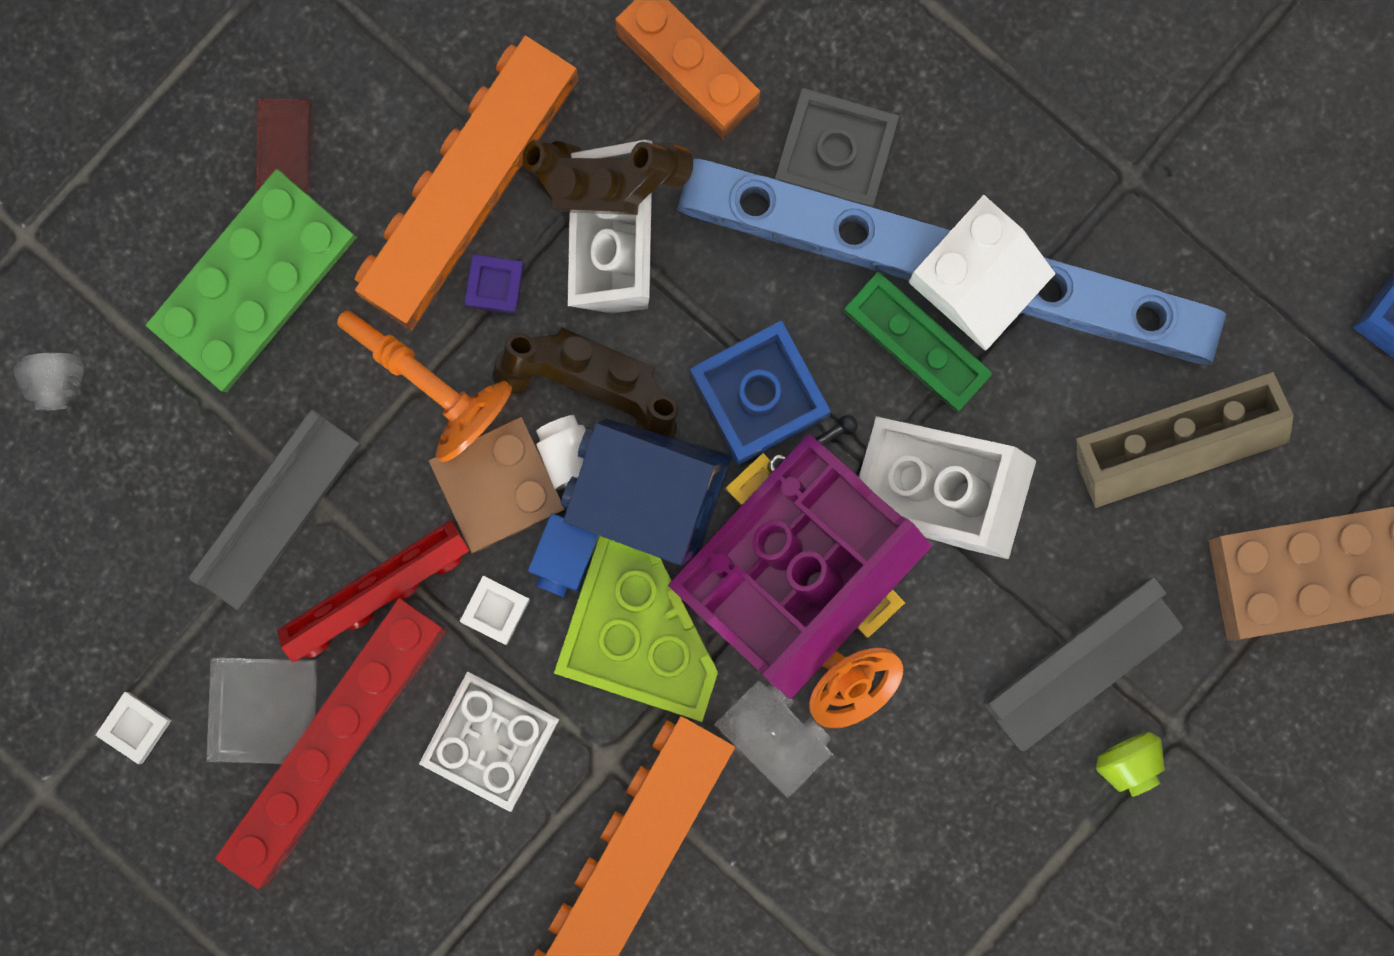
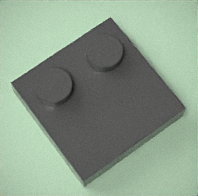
[775,88,899,208]

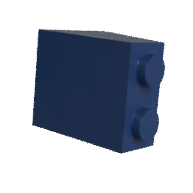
[561,419,733,566]

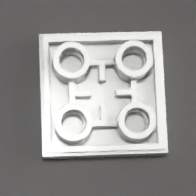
[419,672,560,812]

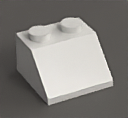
[908,195,1055,351]

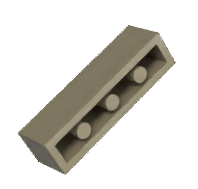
[1076,372,1294,508]

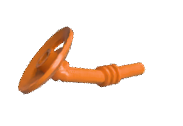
[337,310,512,463]
[809,648,903,728]

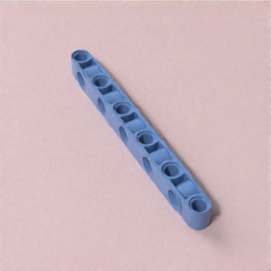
[676,159,1226,365]

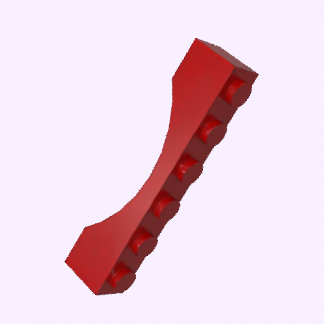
[215,598,447,889]

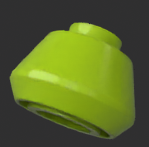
[1096,731,1165,797]

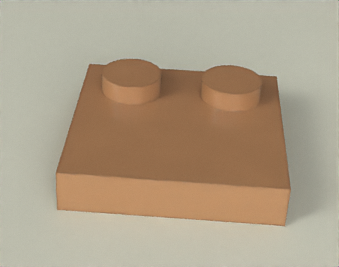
[428,417,566,554]

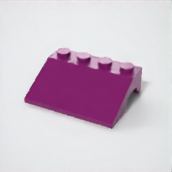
[668,433,932,700]

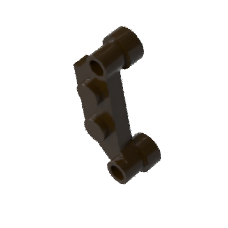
[523,140,693,215]
[492,328,679,438]

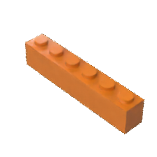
[355,35,579,331]
[534,716,735,956]

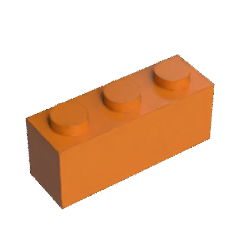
[615,0,760,140]

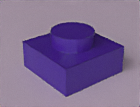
[464,254,524,315]

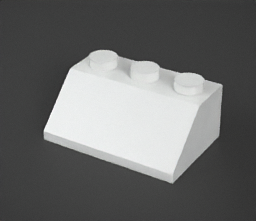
[568,140,652,313]

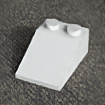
[859,417,1036,559]

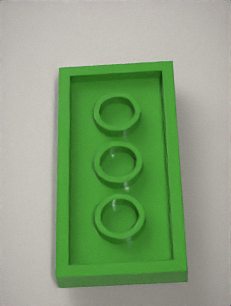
[145,169,357,392]

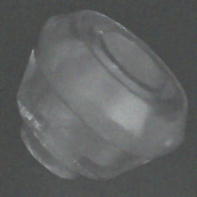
[13,353,85,410]

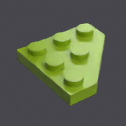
[554,536,718,722]

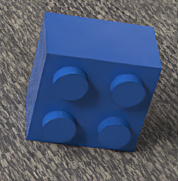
[689,320,831,467]

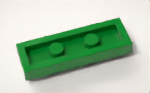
[843,271,993,413]

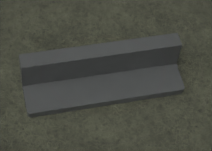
[189,409,361,611]
[984,577,1183,751]

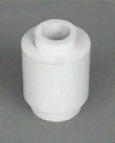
[536,415,586,490]

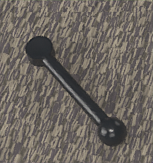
[767,415,858,474]

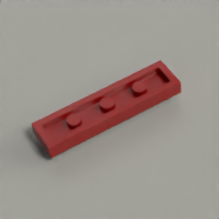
[277,520,469,663]

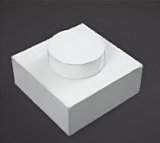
[460,576,530,645]
[95,692,172,764]

